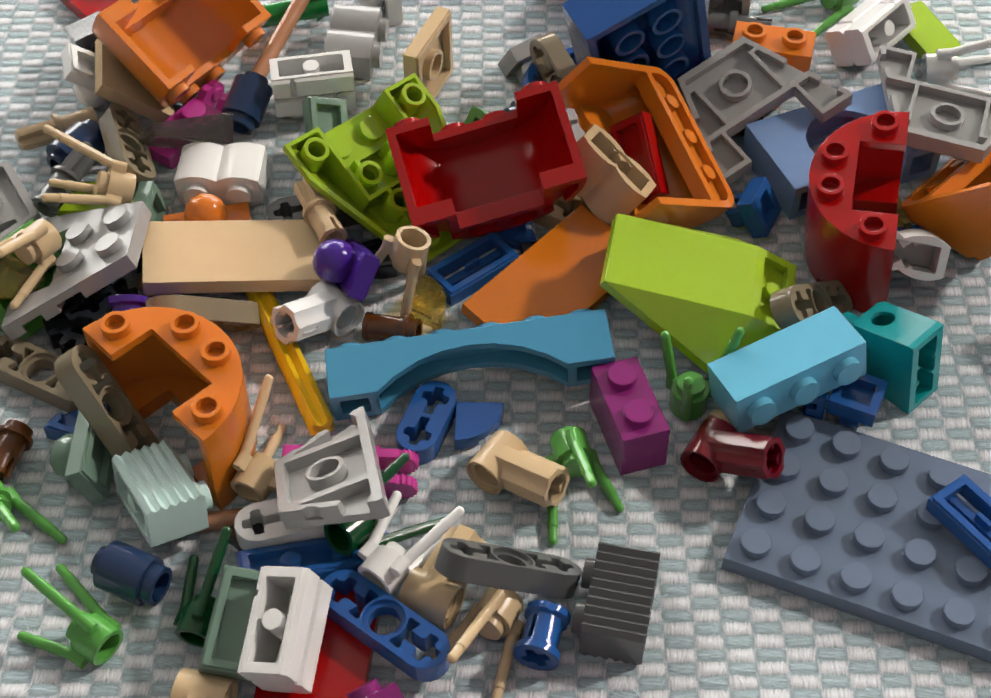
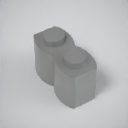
[323,3,389,80]

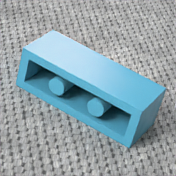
[707,306,866,432]

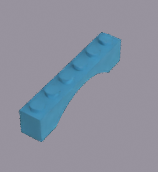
[324,309,615,421]

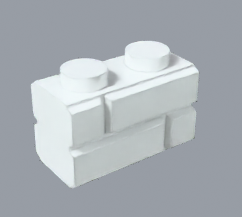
[825,0,916,67]
[269,50,357,119]
[237,566,333,694]

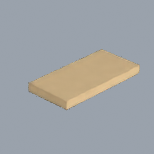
[142,219,322,294]

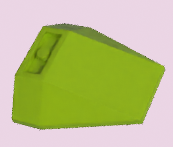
[282,73,465,264]
[600,213,797,374]

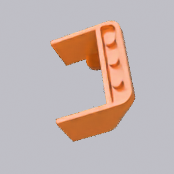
[558,56,734,229]
[901,152,991,261]

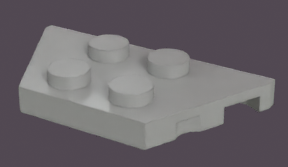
[274,406,390,529]

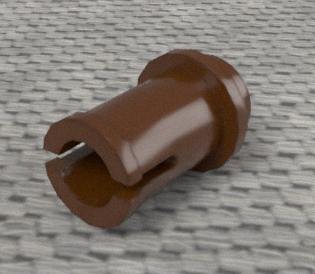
[362,312,423,341]
[0,420,33,484]

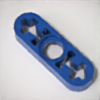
[323,569,450,682]

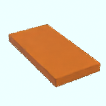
[461,204,611,326]

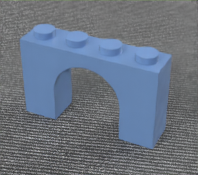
[742,83,940,220]

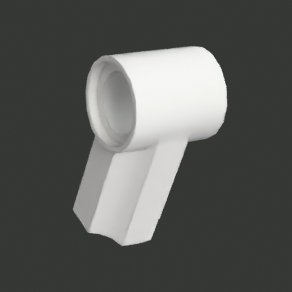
[270,280,364,345]

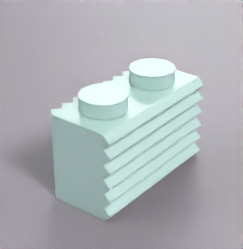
[111,439,213,548]

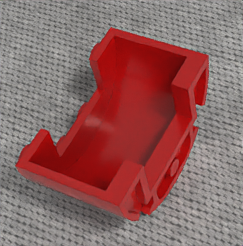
[385,80,587,240]
[804,110,910,313]

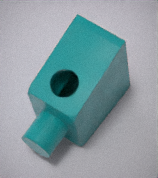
[842,301,944,414]

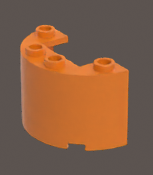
[92,0,272,107]
[82,307,257,510]

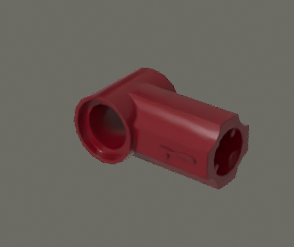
[680,417,786,482]

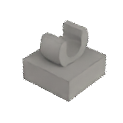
[497,33,542,85]

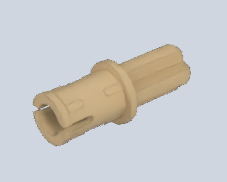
[15,106,99,151]
[293,178,347,244]

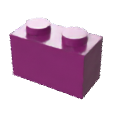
[589,356,670,476]

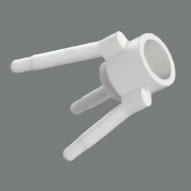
[921,38,991,98]
[357,491,465,595]

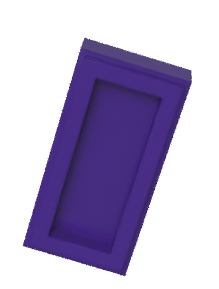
[312,237,380,302]

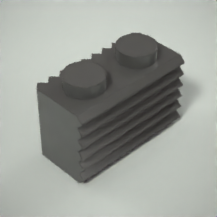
[571,542,661,665]

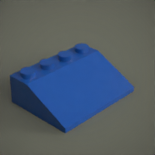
[562,0,711,85]

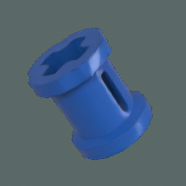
[513,600,571,671]

